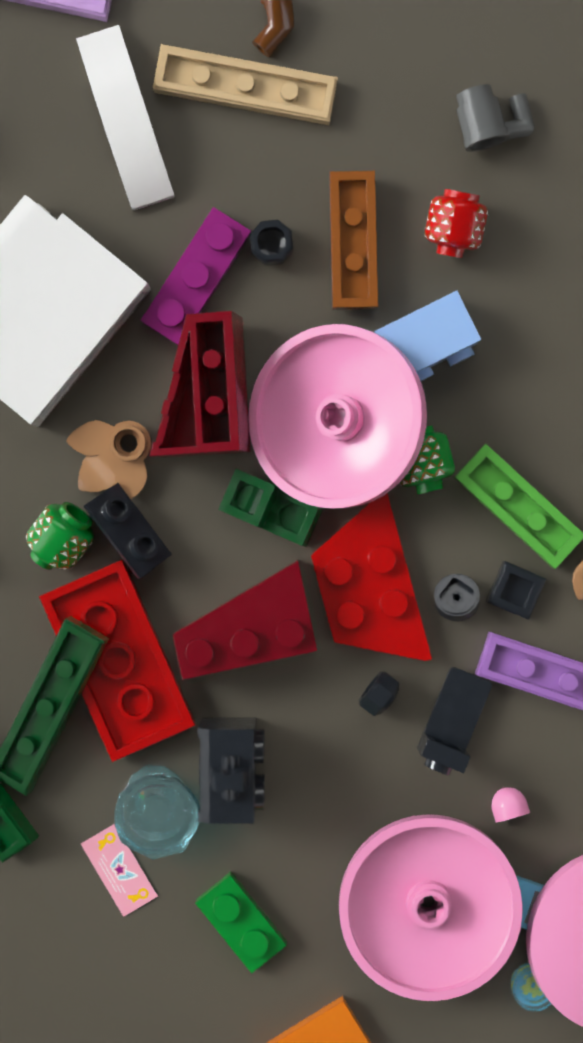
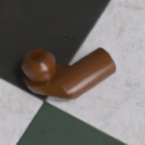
[252,0,294,57]

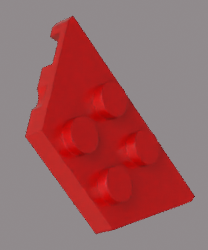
[311,493,432,661]

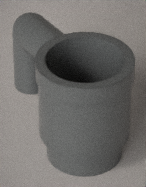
[456,84,535,152]

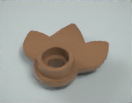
[66,420,152,499]

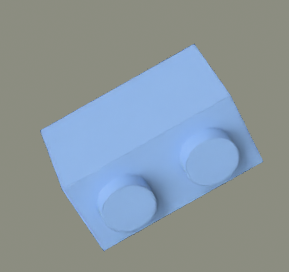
[374,291,481,381]

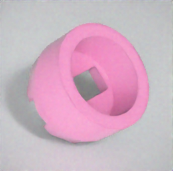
[491,787,530,823]

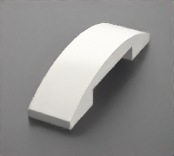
[76,25,175,211]

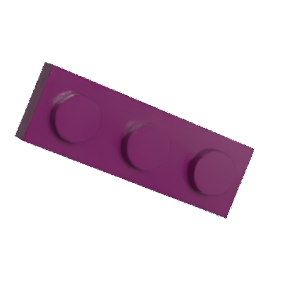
[140,207,251,345]

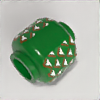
[399,425,455,495]
[26,502,94,570]

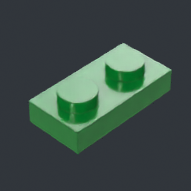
[195,872,287,974]

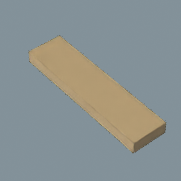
[153,44,338,125]

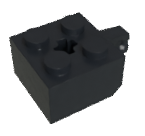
[198,717,265,824]

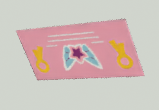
[81,824,158,917]

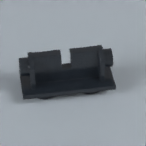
[83,483,172,579]

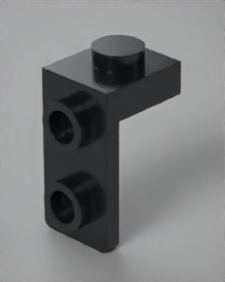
[417,667,492,775]

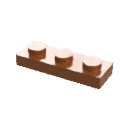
[329,170,378,310]

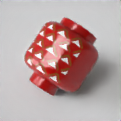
[424,189,488,258]

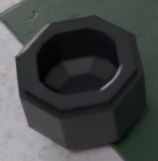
[250,220,293,266]
[358,671,399,716]

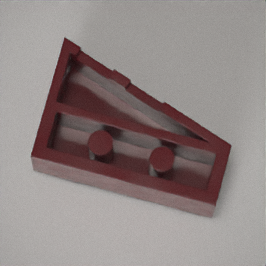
[150,311,250,458]
[173,559,317,680]

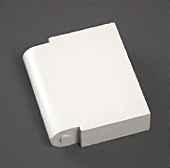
[0,195,152,427]

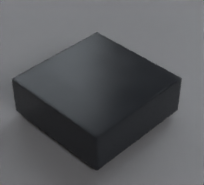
[486,561,546,620]

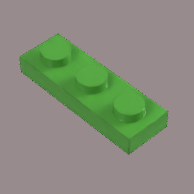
[453,444,583,569]

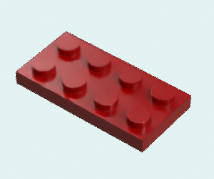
[39,560,196,762]

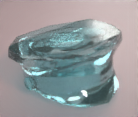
[114,765,200,860]

